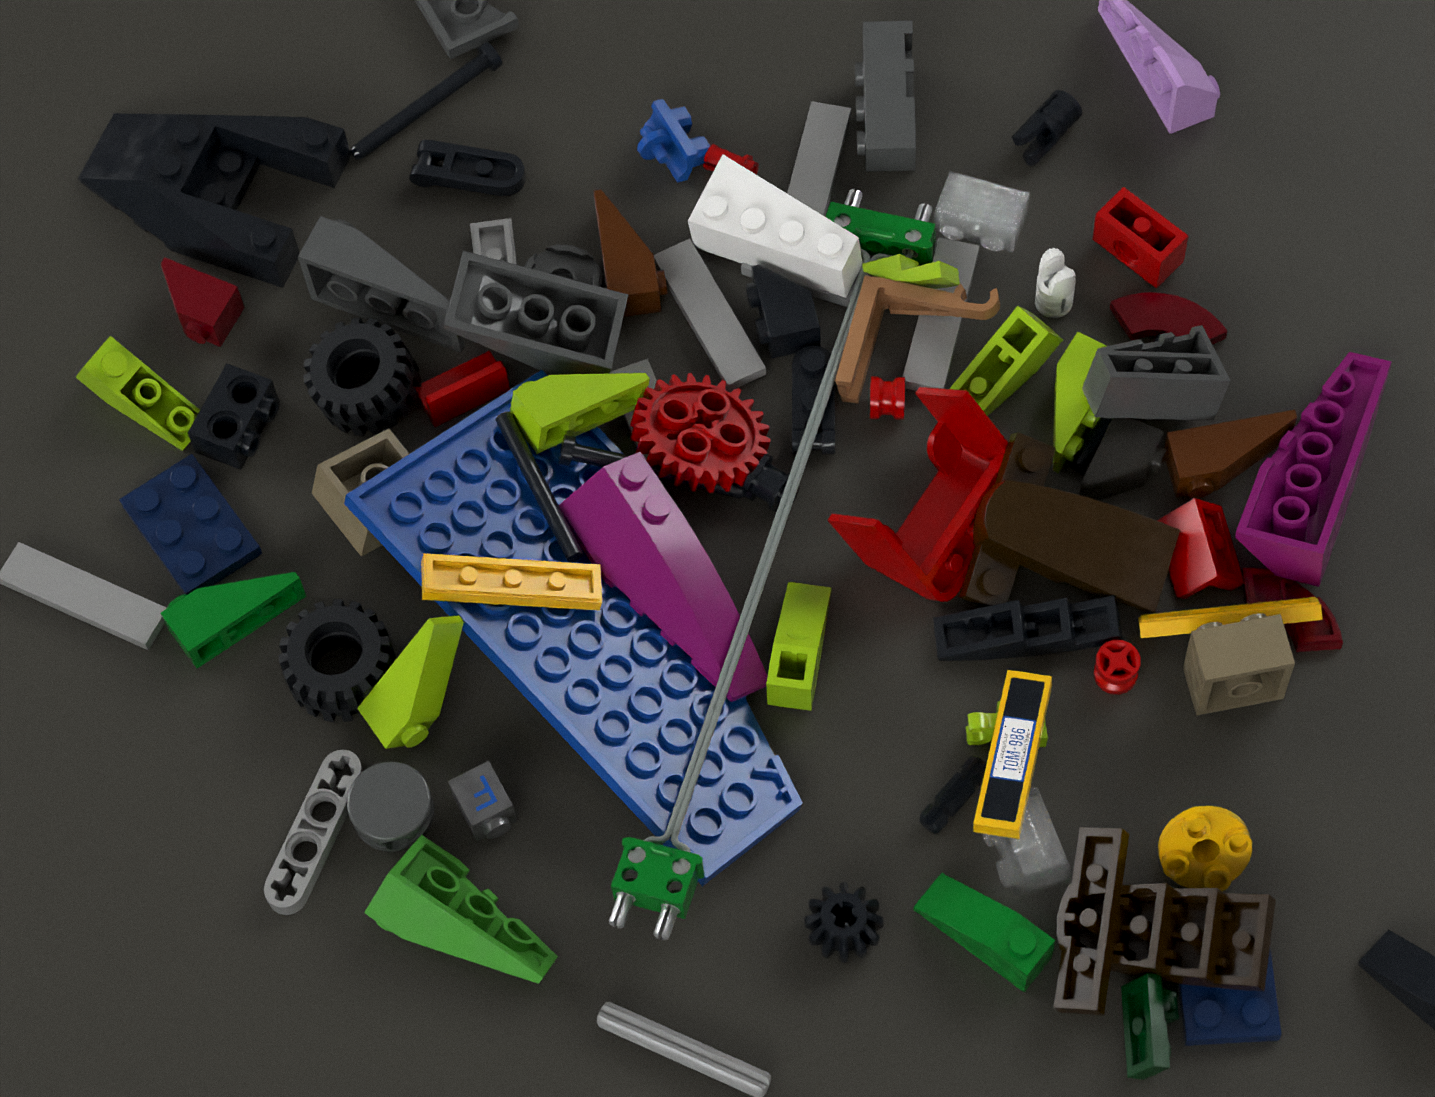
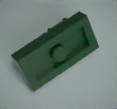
[1121,973,1179,1080]

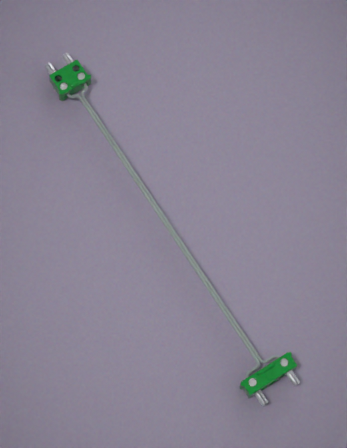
[609,189,936,940]

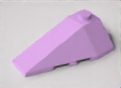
[1098,0,1220,134]

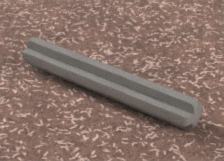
[597,1002,771,1097]

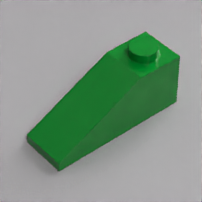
[160,572,307,669]
[913,873,1055,992]

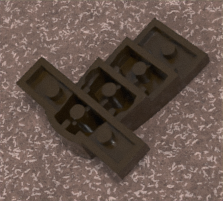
[959,432,1180,614]
[1053,827,1276,1015]

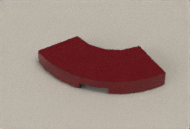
[1110,292,1228,345]
[1241,568,1343,652]

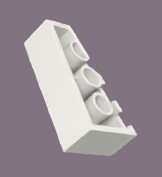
[688,155,863,298]

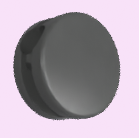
[347,761,435,852]

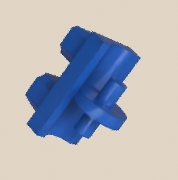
[637,99,710,183]

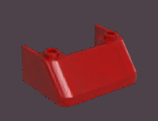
[827,387,1008,602]

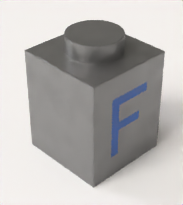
[448,761,517,842]

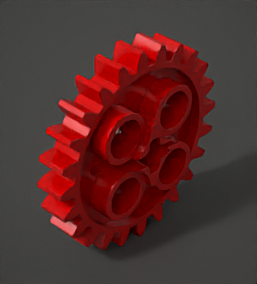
[630,373,771,493]

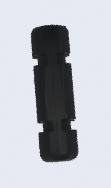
[920,755,987,834]

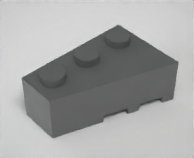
[855,20,916,172]
[1082,325,1231,421]

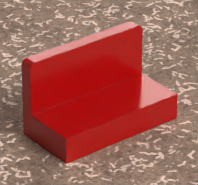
[414,350,510,427]
[1157,498,1244,599]

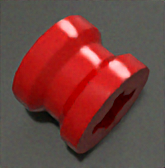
[870,376,905,420]
[1093,640,1141,695]

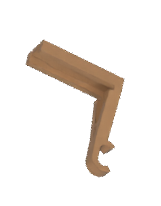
[835,276,1001,404]

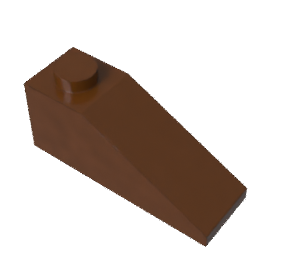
[593,189,667,317]
[1163,409,1297,498]

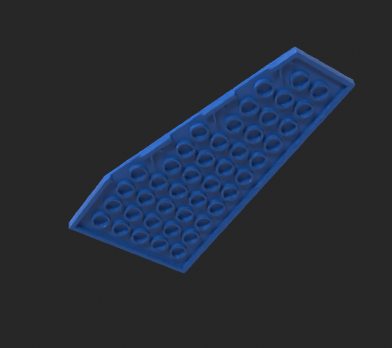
[344,370,803,886]

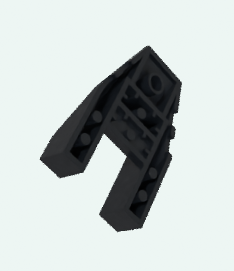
[78,113,351,288]

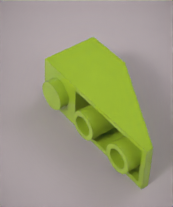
[1053,332,1106,473]
[76,336,200,451]
[766,582,832,711]

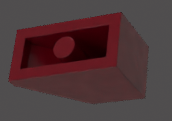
[161,257,245,347]

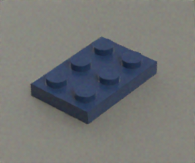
[119,454,263,594]
[1178,949,1282,1046]

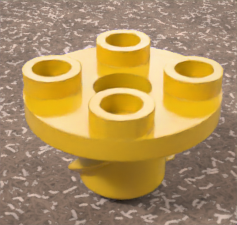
[1158,806,1252,891]

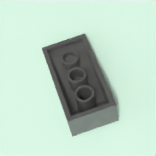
[298,216,465,353]
[443,251,628,375]

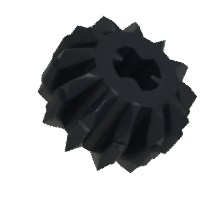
[805,881,884,963]

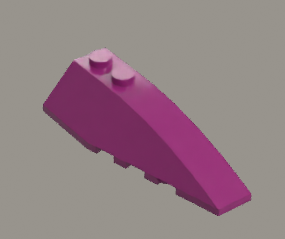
[1235,352,1392,587]
[559,452,768,702]

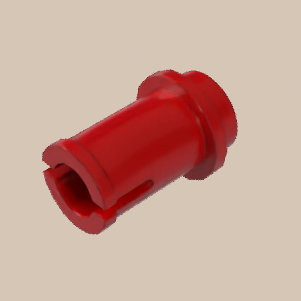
[703,144,759,175]

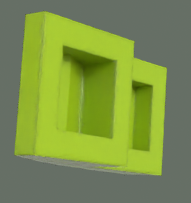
[862,254,960,289]

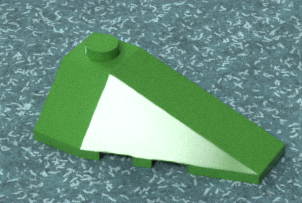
[364,835,558,984]

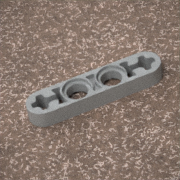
[264,749,364,915]

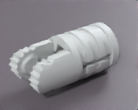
[1035,248,1076,318]

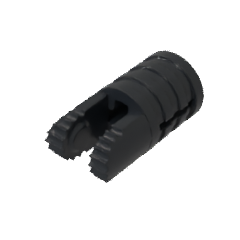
[1011,90,1082,167]

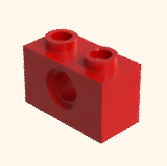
[1092,187,1189,289]

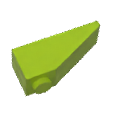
[950,306,1064,416]
[510,373,650,454]
[357,615,464,749]

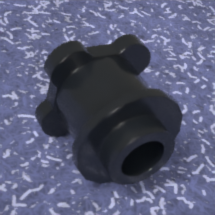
[743,454,800,512]

